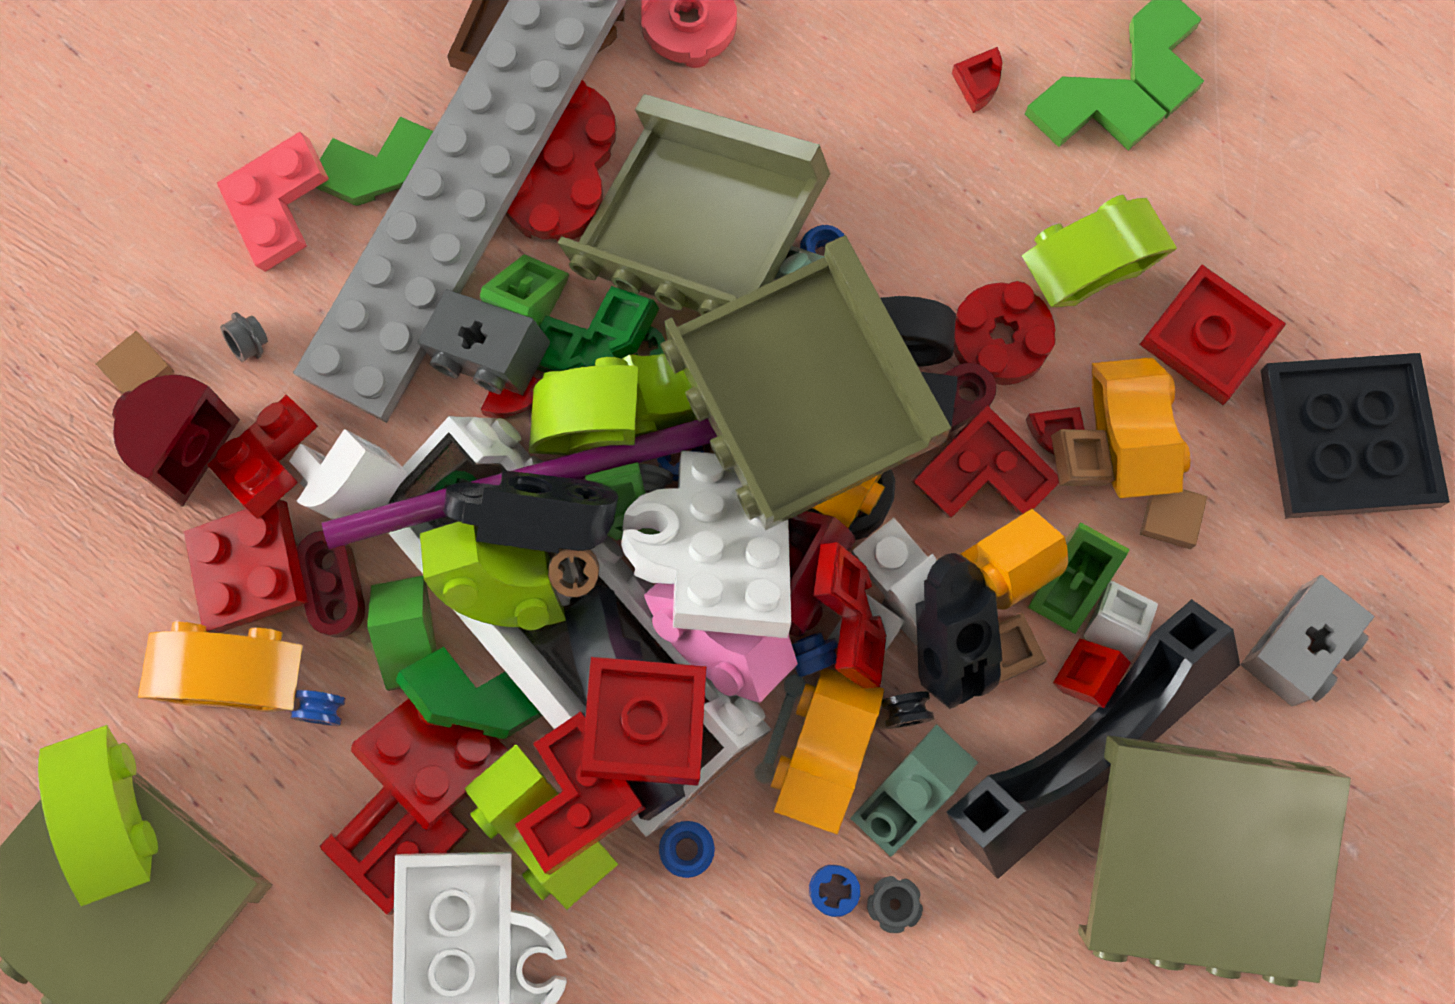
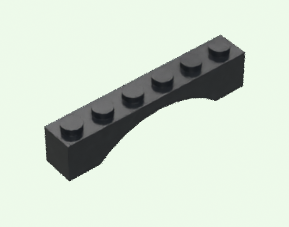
[946,599,1240,879]

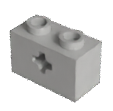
[1240,575,1375,706]

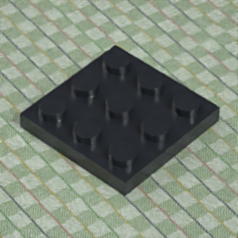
[1260,353,1450,519]

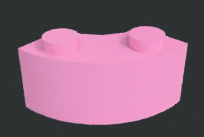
[644,583,798,703]

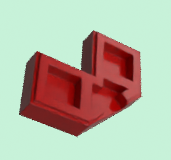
[813,542,887,688]

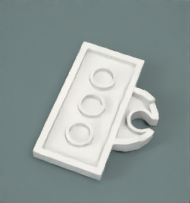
[621,450,791,638]
[392,852,567,1004]

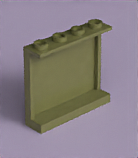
[558,94,830,315]
[661,235,951,531]
[1078,735,1351,987]
[0,772,273,1004]

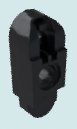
[443,470,619,553]
[916,553,1003,709]

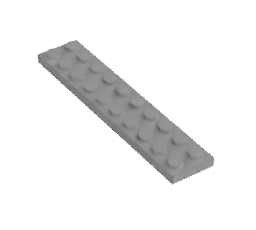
[293,0,627,423]

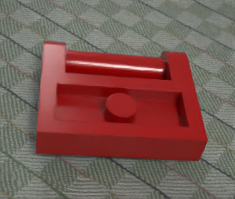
[319,787,470,915]

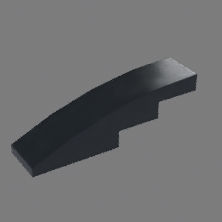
[565,585,685,821]

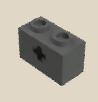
[417,289,550,396]

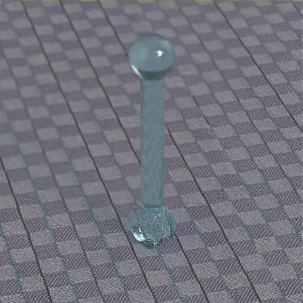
[754,674,805,784]

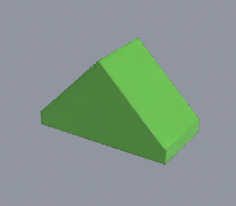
[480,254,569,326]
[1028,522,1129,634]
[367,576,437,691]

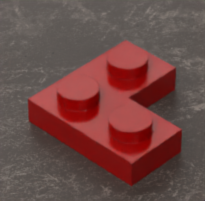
[207,394,318,519]
[911,405,1059,518]
[515,711,646,875]

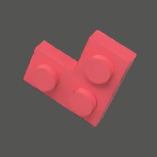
[217,132,329,272]

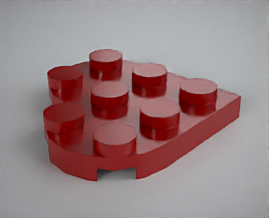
[506,80,617,243]

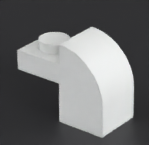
[289,429,408,519]
[851,517,937,646]

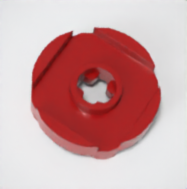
[954,281,1056,385]

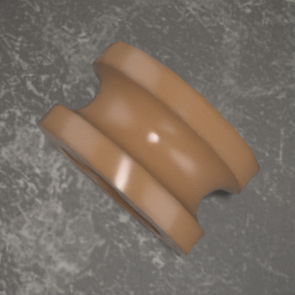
[548,548,599,597]

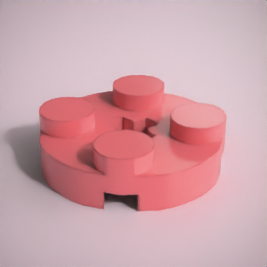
[641,0,737,68]

